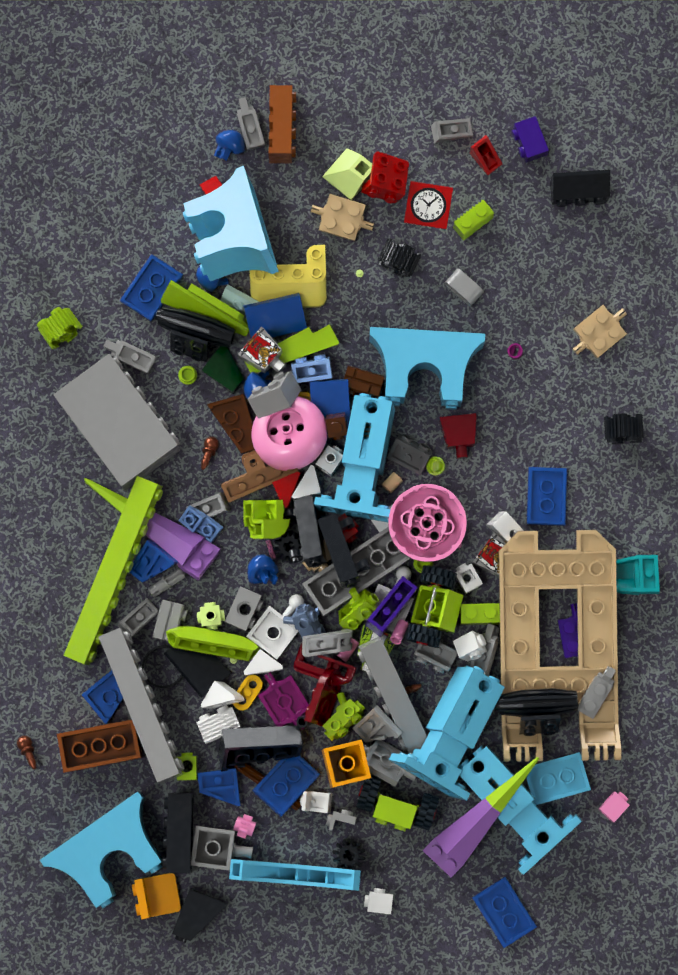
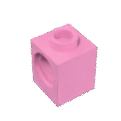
[598,792,630,822]

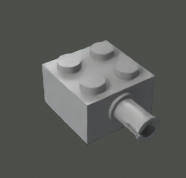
[191,826,253,871]

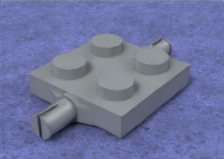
[363,740,416,786]

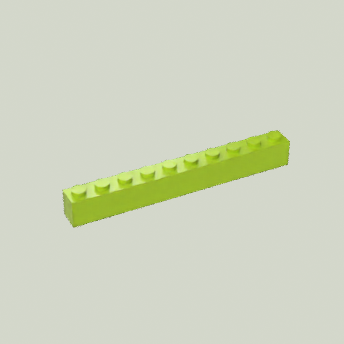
[63,476,163,665]

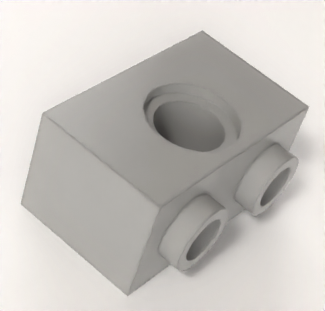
[225,586,264,632]

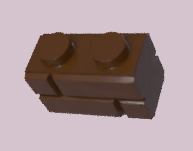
[344,366,385,399]

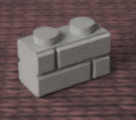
[153,600,188,642]

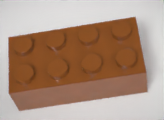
[57,719,142,773]

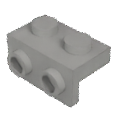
[413,643,457,674]
[326,809,356,831]

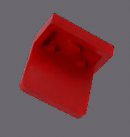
[361,151,409,203]

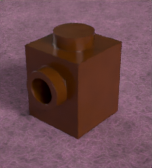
[325,412,348,440]

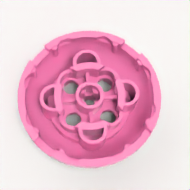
[251,396,328,471]
[388,484,467,562]

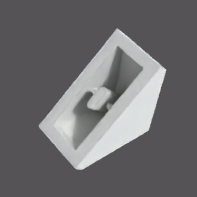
[291,465,321,501]
[244,649,283,676]
[201,681,244,709]

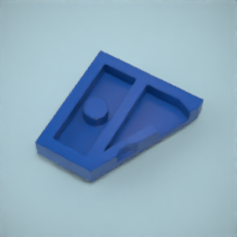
[129,540,178,582]
[197,768,240,806]

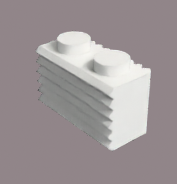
[196,705,241,744]

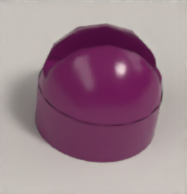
[507,343,523,359]

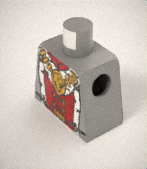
[238,327,286,373]
[472,532,506,577]

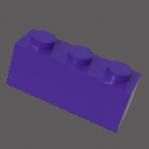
[365,576,418,637]

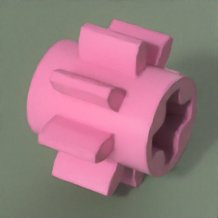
[233,814,256,839]

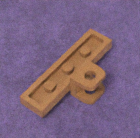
[221,450,299,503]

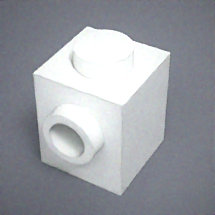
[315,445,343,477]
[453,631,487,662]
[364,888,393,914]

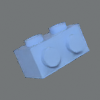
[291,354,333,383]

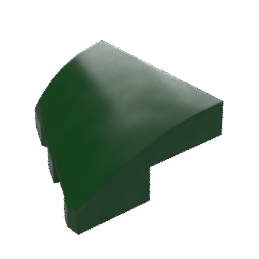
[202,346,244,394]

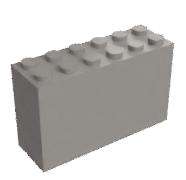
[53,354,180,491]

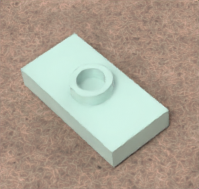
[220,285,259,315]

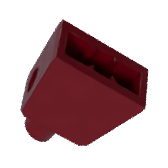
[439,413,476,459]

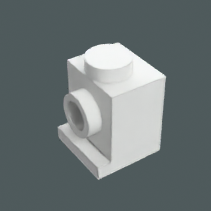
[455,563,483,595]

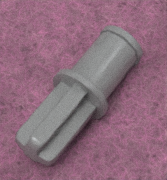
[148,568,185,598]

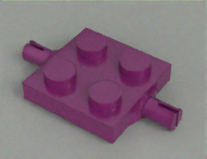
[258,671,309,731]

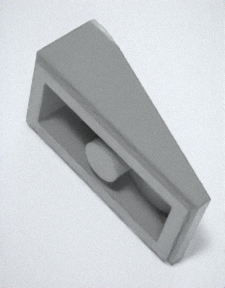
[431,118,473,143]
[186,493,230,518]
[118,598,159,638]

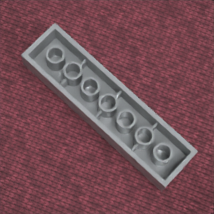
[302,509,443,618]
[99,628,184,784]

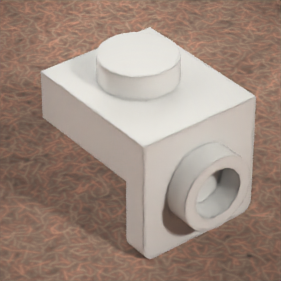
[300,791,332,813]

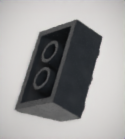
[550,169,610,207]

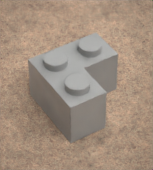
[248,371,301,419]

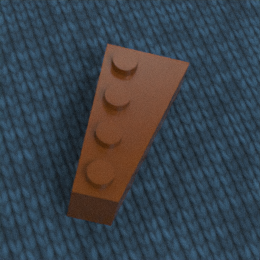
[268,85,296,163]

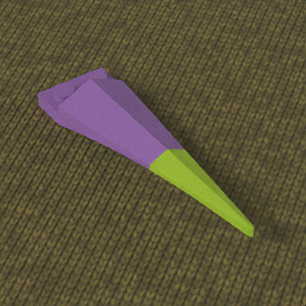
[84,478,220,580]
[423,757,539,877]

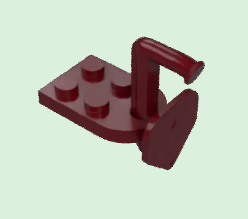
[293,643,357,727]

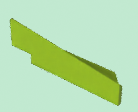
[161,280,249,336]
[245,324,339,373]

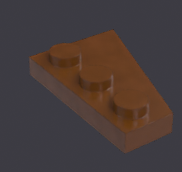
[207,394,255,454]

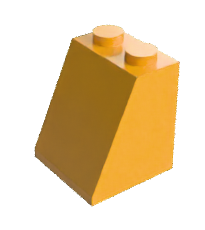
[321,739,371,788]

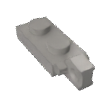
[237,97,265,151]
[104,340,157,374]
[470,624,499,677]
[578,666,616,719]

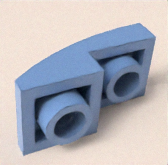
[179,506,223,543]

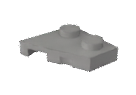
[352,705,403,743]

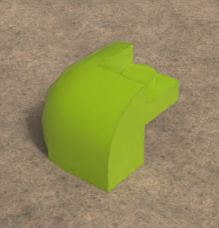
[243,500,290,539]

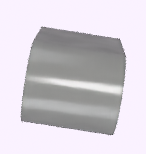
[444,268,484,306]

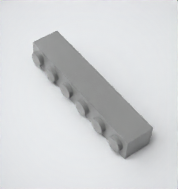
[357,637,427,754]

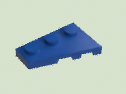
[82,670,123,724]

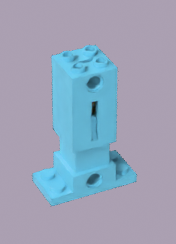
[314,393,395,522]
[389,665,505,800]
[458,745,582,875]

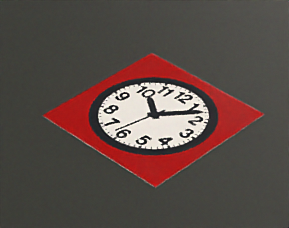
[404,181,453,229]

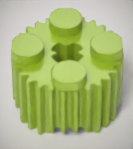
[37,307,83,349]

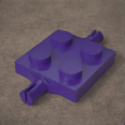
[557,603,578,659]

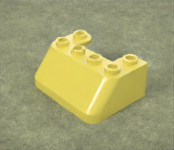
[249,245,327,308]

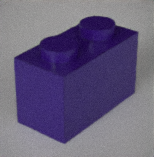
[512,116,549,163]

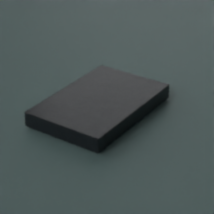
[164,647,231,698]

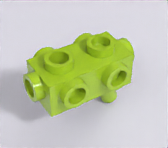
[338,588,379,630]
[323,692,365,741]

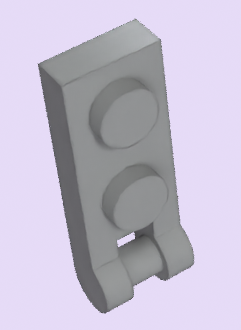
[302,629,353,657]

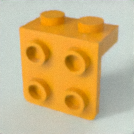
[132,873,181,919]

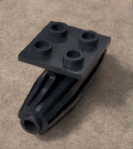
[155,307,236,362]
[495,688,578,736]

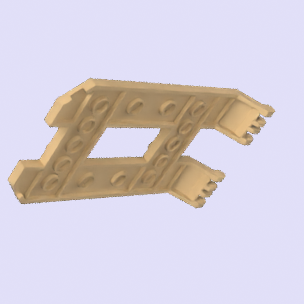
[499,530,621,762]

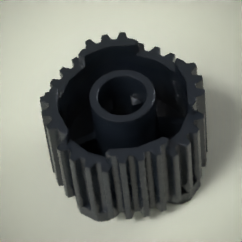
[377,238,421,278]
[604,413,644,445]

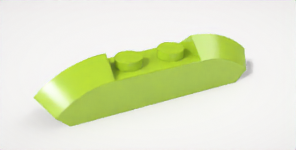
[166,626,261,661]

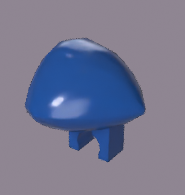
[214,130,245,161]
[196,266,229,293]
[243,371,271,399]
[247,554,279,585]

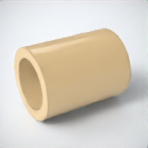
[381,472,403,493]

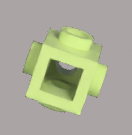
[197,602,225,630]

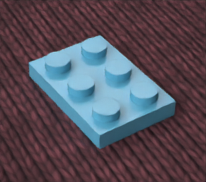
[526,752,591,805]

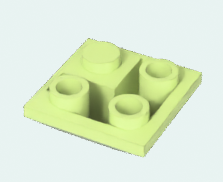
[323,149,372,200]

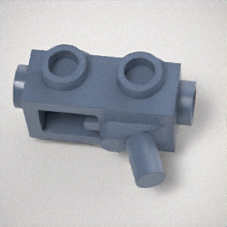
[283,604,326,639]

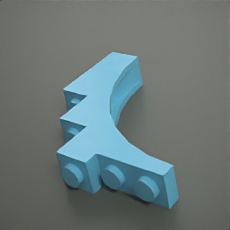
[229,859,361,891]

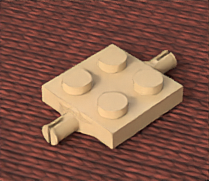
[311,194,374,241]
[573,305,627,358]

